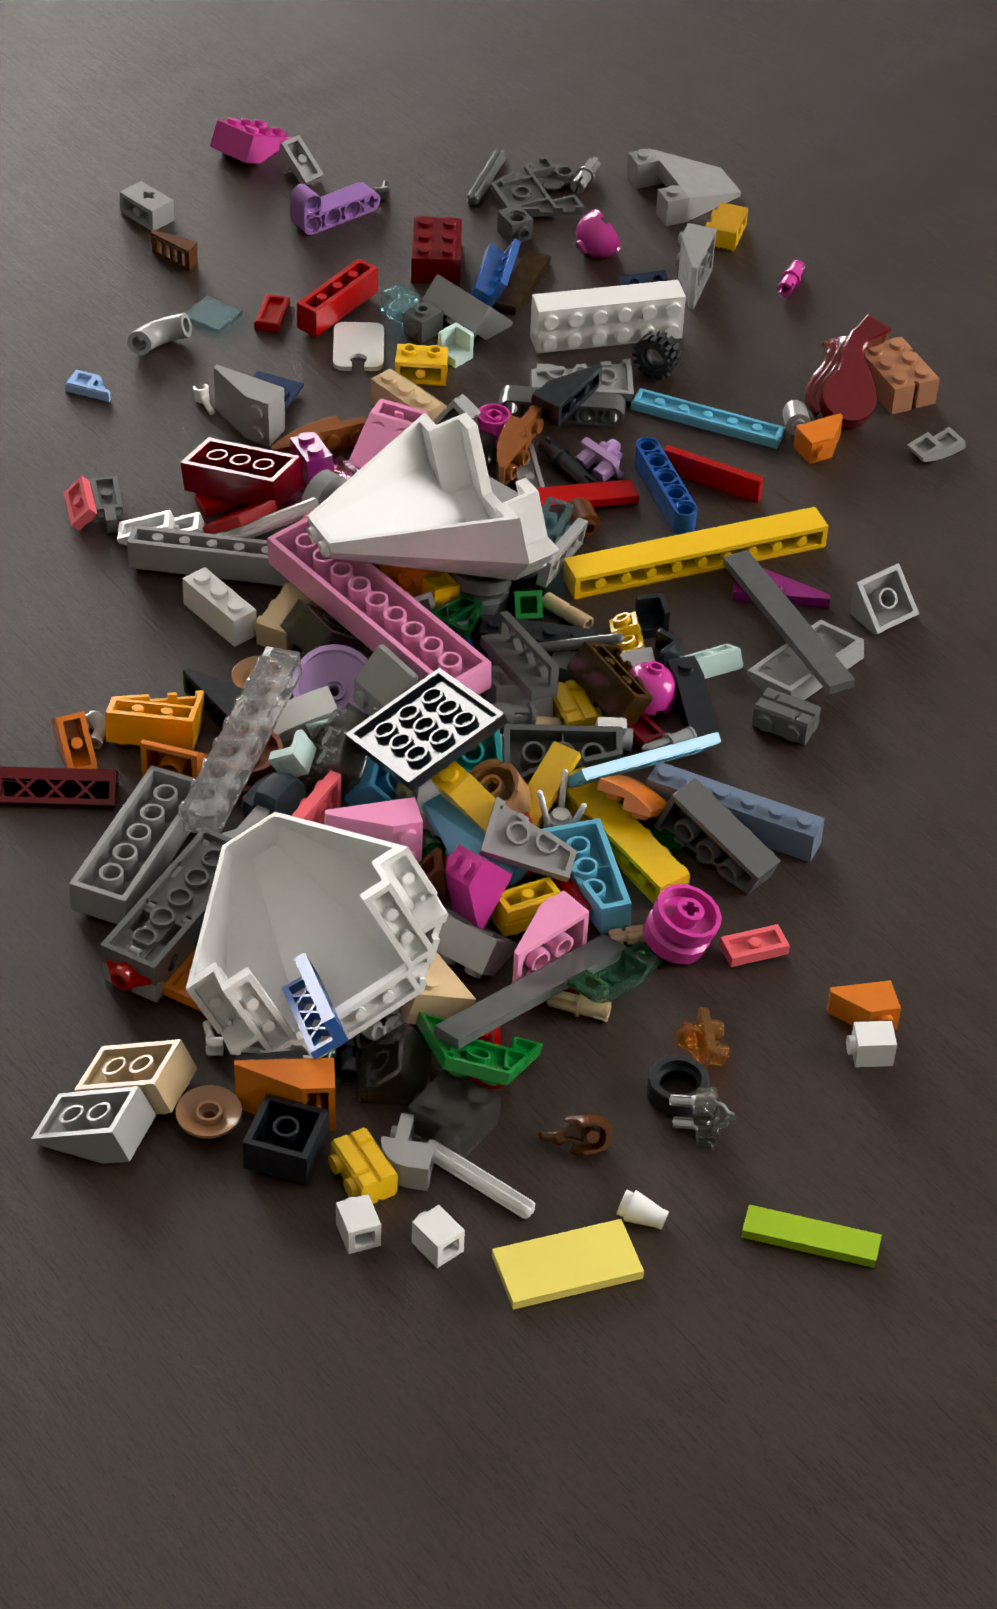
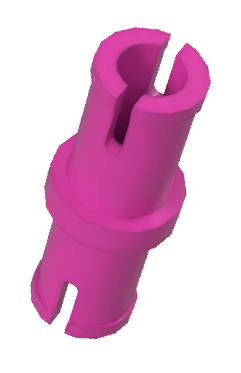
[777,260,805,297]

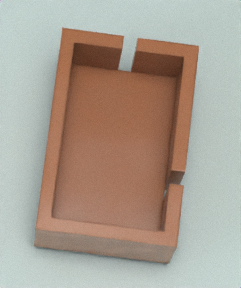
[864,336,940,415]

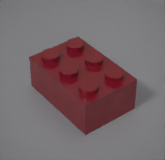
[411,216,462,285]

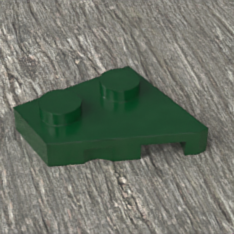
[429,594,483,640]

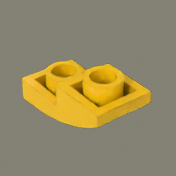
[609,611,645,652]

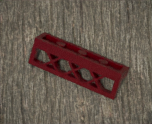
[0,766,119,806]

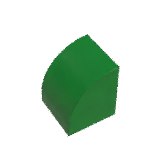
[510,590,543,619]

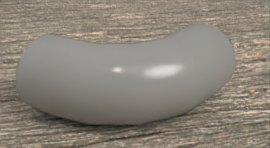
[127,312,192,355]

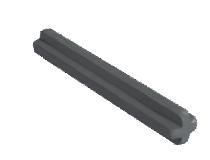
[466,149,506,206]

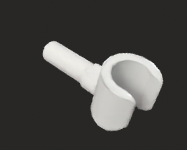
[193,384,215,415]
[203,1020,224,1056]

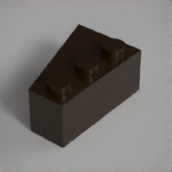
[566,641,653,725]

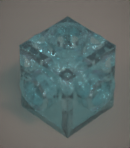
[381,282,420,326]

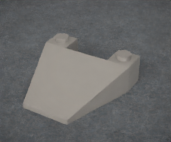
[626,148,741,226]

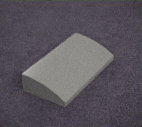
[747,620,864,700]

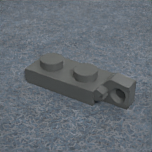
[90,476,124,534]

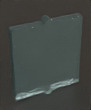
[186,296,243,334]

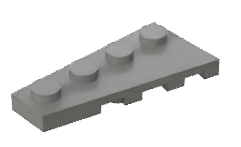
[530,359,634,402]

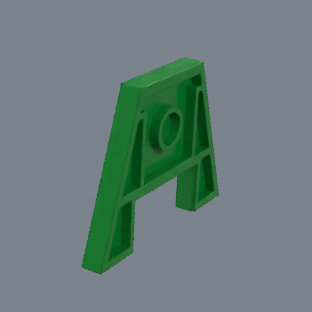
[416,1012,543,1086]

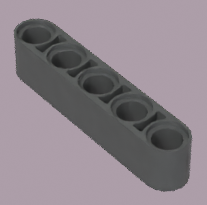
[499,385,626,427]

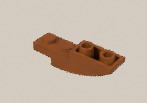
[496,405,544,486]
[271,415,367,454]

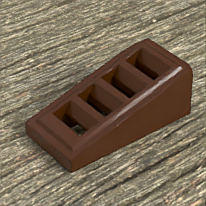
[151,230,198,271]

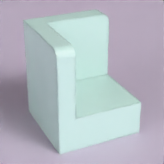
[438,322,474,368]
[268,729,317,777]

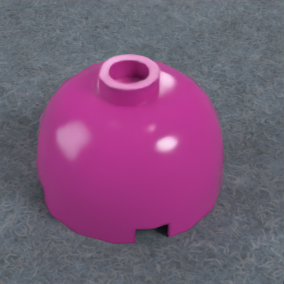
[576,209,621,259]
[630,661,677,715]

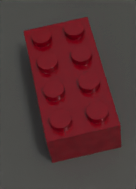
[180,438,303,508]

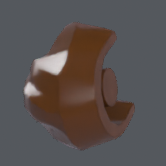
[538,1114,613,1155]

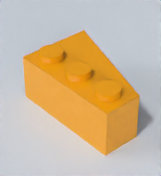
[106,690,204,751]

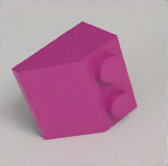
[444,844,512,930]

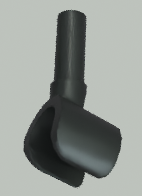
[374,180,388,201]

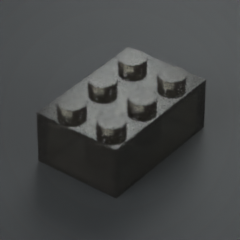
[299,702,370,799]

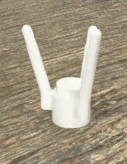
[537,769,587,828]

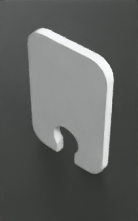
[333,322,384,371]

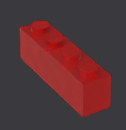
[297,258,378,337]

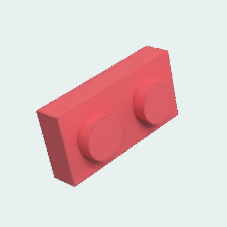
[64,475,97,531]
[719,924,790,967]

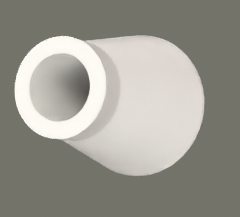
[616,1190,669,1230]

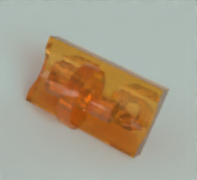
[675,1007,730,1069]

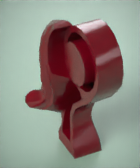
[804,315,891,429]

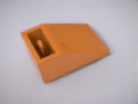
[234,1058,335,1131]

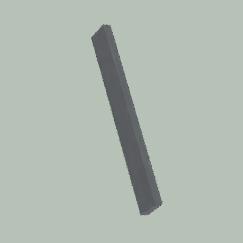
[723,550,855,694]
[434,934,627,1049]

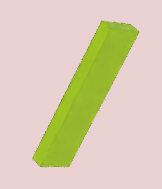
[741,1204,882,1268]

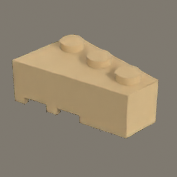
[399,951,476,1025]

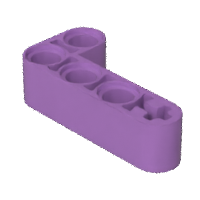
[290,182,381,235]

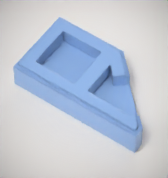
[65,370,111,402]

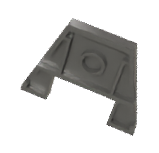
[491,155,584,217]

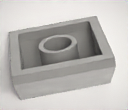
[849,563,919,635]

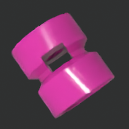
[477,403,511,454]

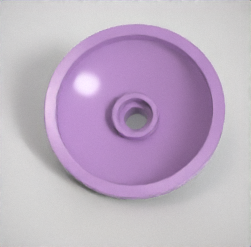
[292,644,369,716]

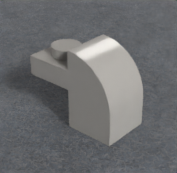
[381,1113,434,1191]

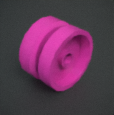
[642,884,722,964]

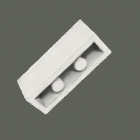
[182,567,256,647]

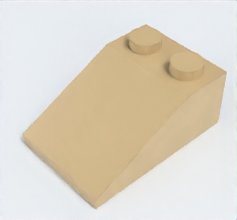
[74,1039,198,1114]

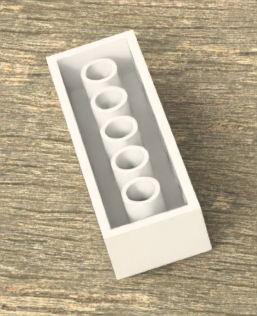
[530,280,686,353]

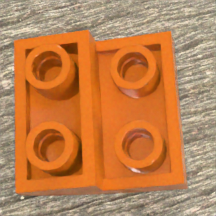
[597,774,667,820]

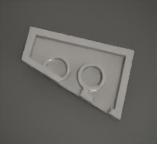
[479,796,577,882]

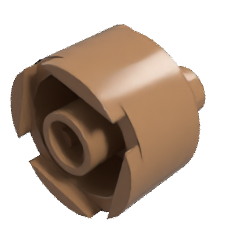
[469,759,531,814]

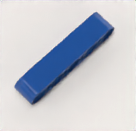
[634,437,698,535]

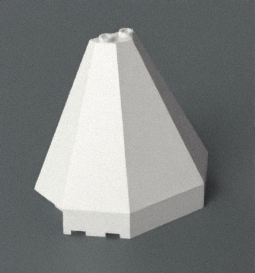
[307,413,560,580]
[186,812,448,1058]

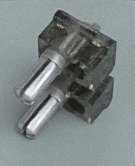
[669,1086,735,1151]

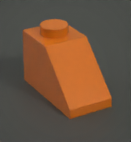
[793,413,843,464]
[50,711,98,769]
[826,980,901,1030]

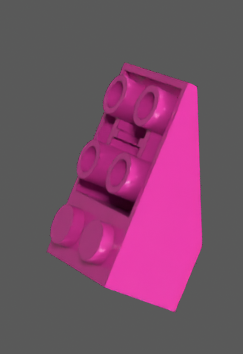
[210,117,292,164]

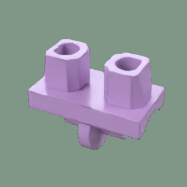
[575,437,624,482]

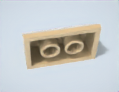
[370,369,447,421]

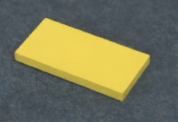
[492,1219,644,1310]

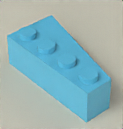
[541,818,632,935]

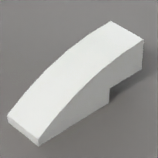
[117,510,206,545]
[244,686,338,743]

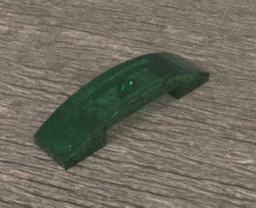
[566,941,663,1003]

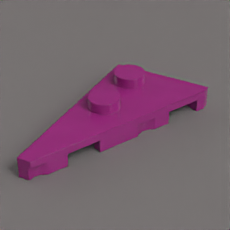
[733,568,830,608]

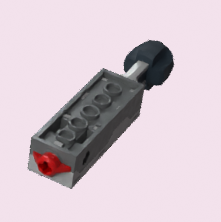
[100,772,309,1003]

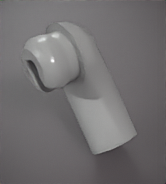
[85,710,106,749]

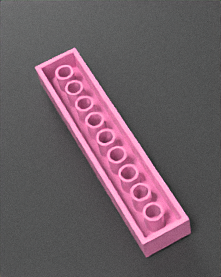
[267,517,491,695]

